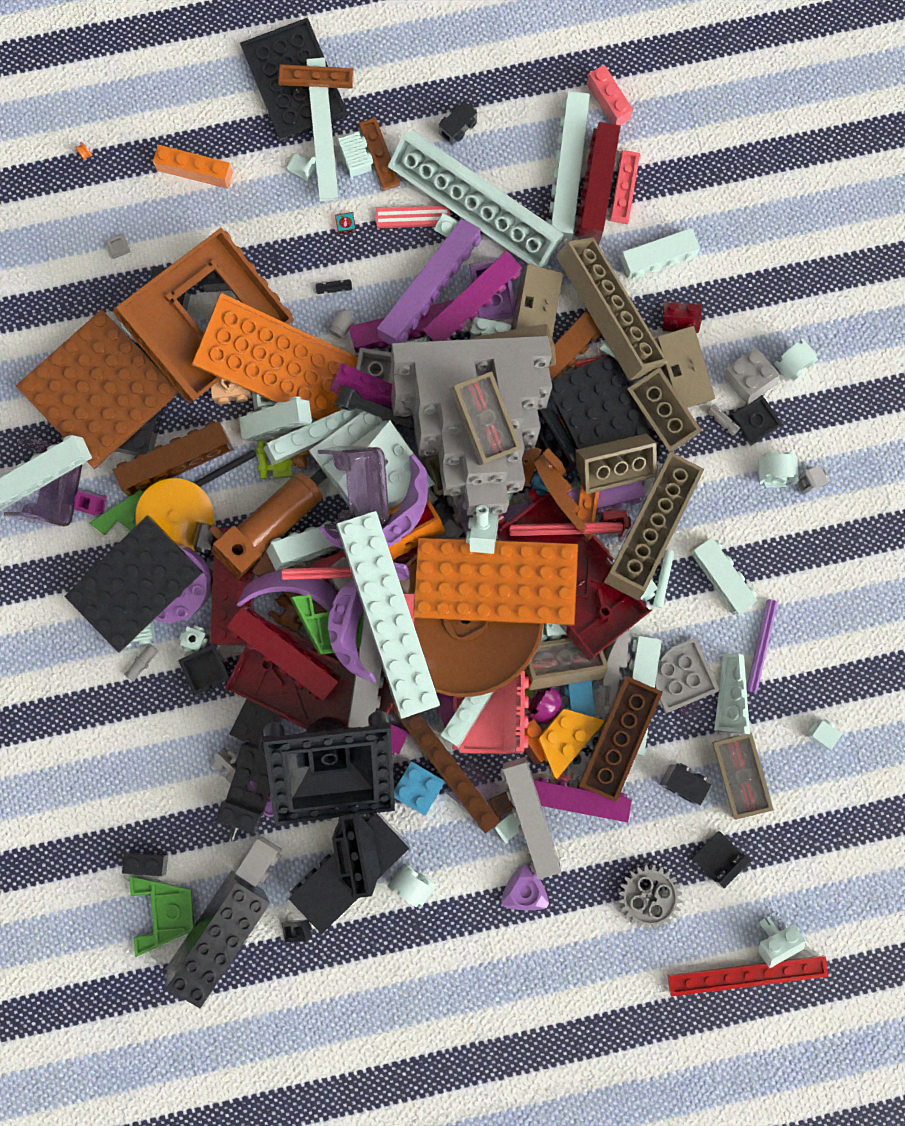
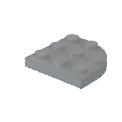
[655,637,720,714]

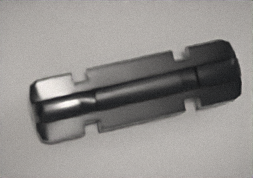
[315,279,352,294]

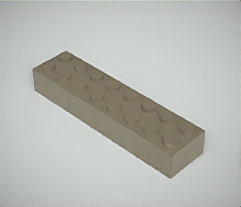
[556,237,668,381]
[604,451,704,601]

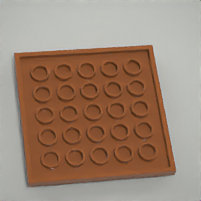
[16,309,179,470]

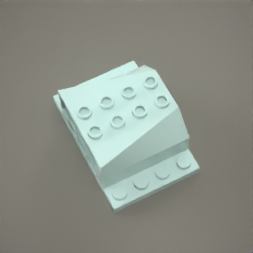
[308,411,437,517]

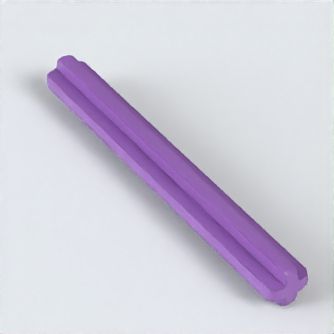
[746,599,778,693]

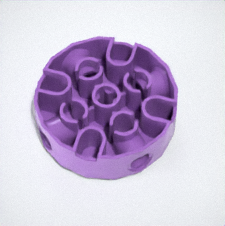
[155,544,212,623]

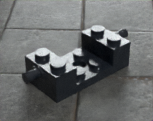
[216,735,270,841]

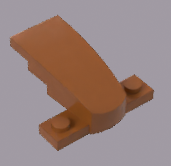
[534,448,587,534]

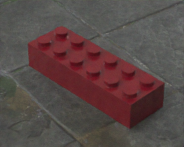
[575,122,621,245]
[210,528,255,646]
[227,605,340,701]

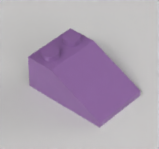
[469,258,515,320]

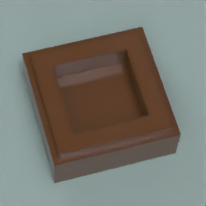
[489,791,514,817]

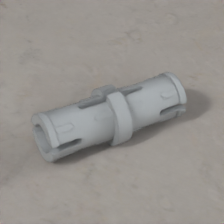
[124,644,159,682]

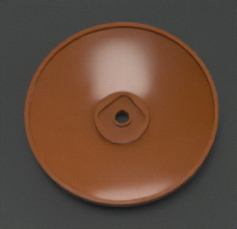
[399,538,544,697]

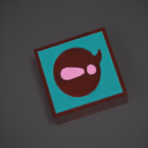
[335,212,356,234]

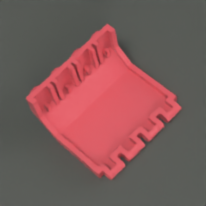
[452,671,529,754]

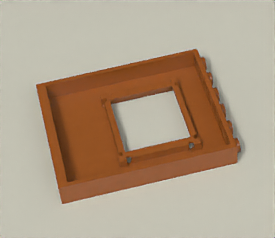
[112,227,294,404]

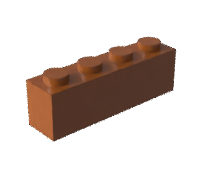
[549,311,602,380]

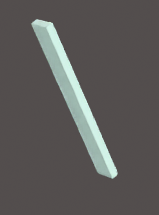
[307,58,339,201]

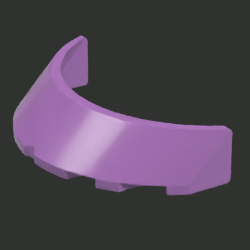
[319,454,428,549]
[328,562,410,684]
[236,570,338,612]

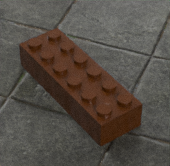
[112,421,234,497]
[577,676,663,803]

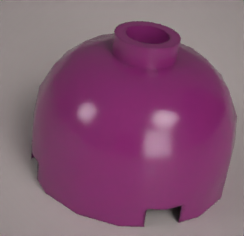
[526,687,562,724]

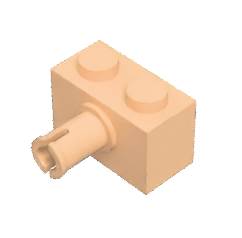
[211,379,252,405]

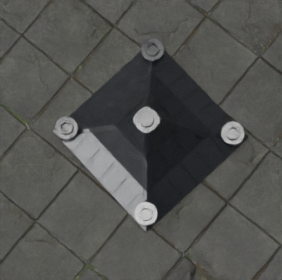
[263,711,395,825]

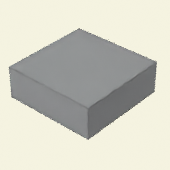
[106,233,131,259]

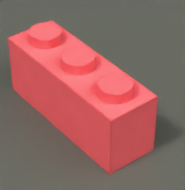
[587,65,633,125]

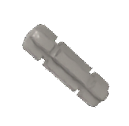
[707,404,740,436]

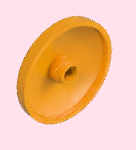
[135,478,214,550]

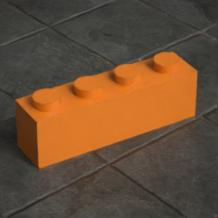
[153,145,233,189]

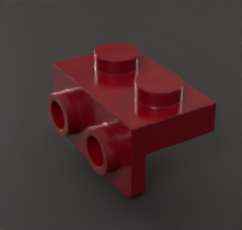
[662,302,702,333]
[599,509,631,541]

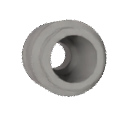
[329,309,354,338]

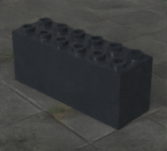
[288,813,410,935]
[163,870,270,1009]

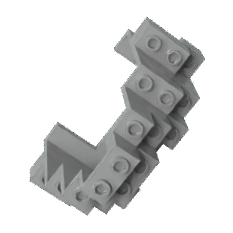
[391,336,552,516]

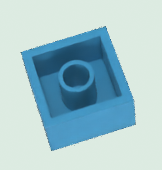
[394,761,445,816]

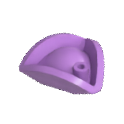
[501,865,549,910]

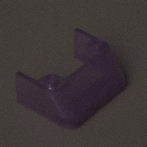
[4,439,83,527]
[318,446,389,530]

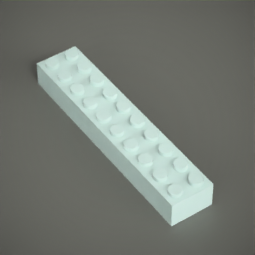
[388,130,564,268]
[336,511,440,719]

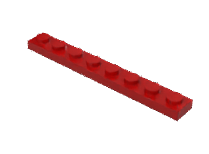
[667,955,829,997]

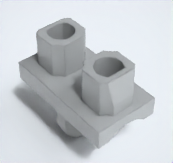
[211,748,239,784]

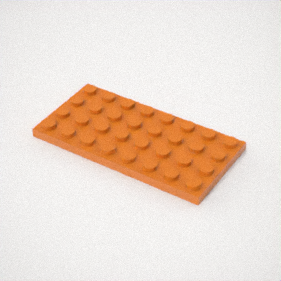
[191,293,358,421]
[414,538,578,625]

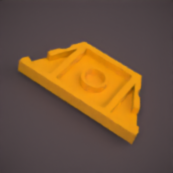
[538,709,605,779]

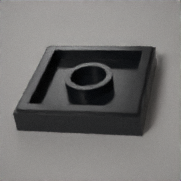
[730,395,783,446]

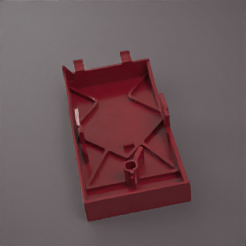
[496,488,652,661]
[225,621,394,729]

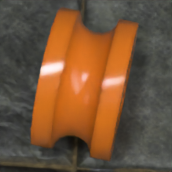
[74,142,92,161]

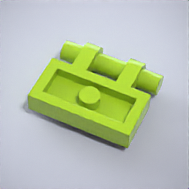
[256,440,293,479]

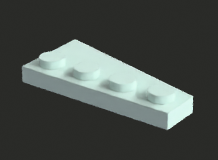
[714,653,750,734]

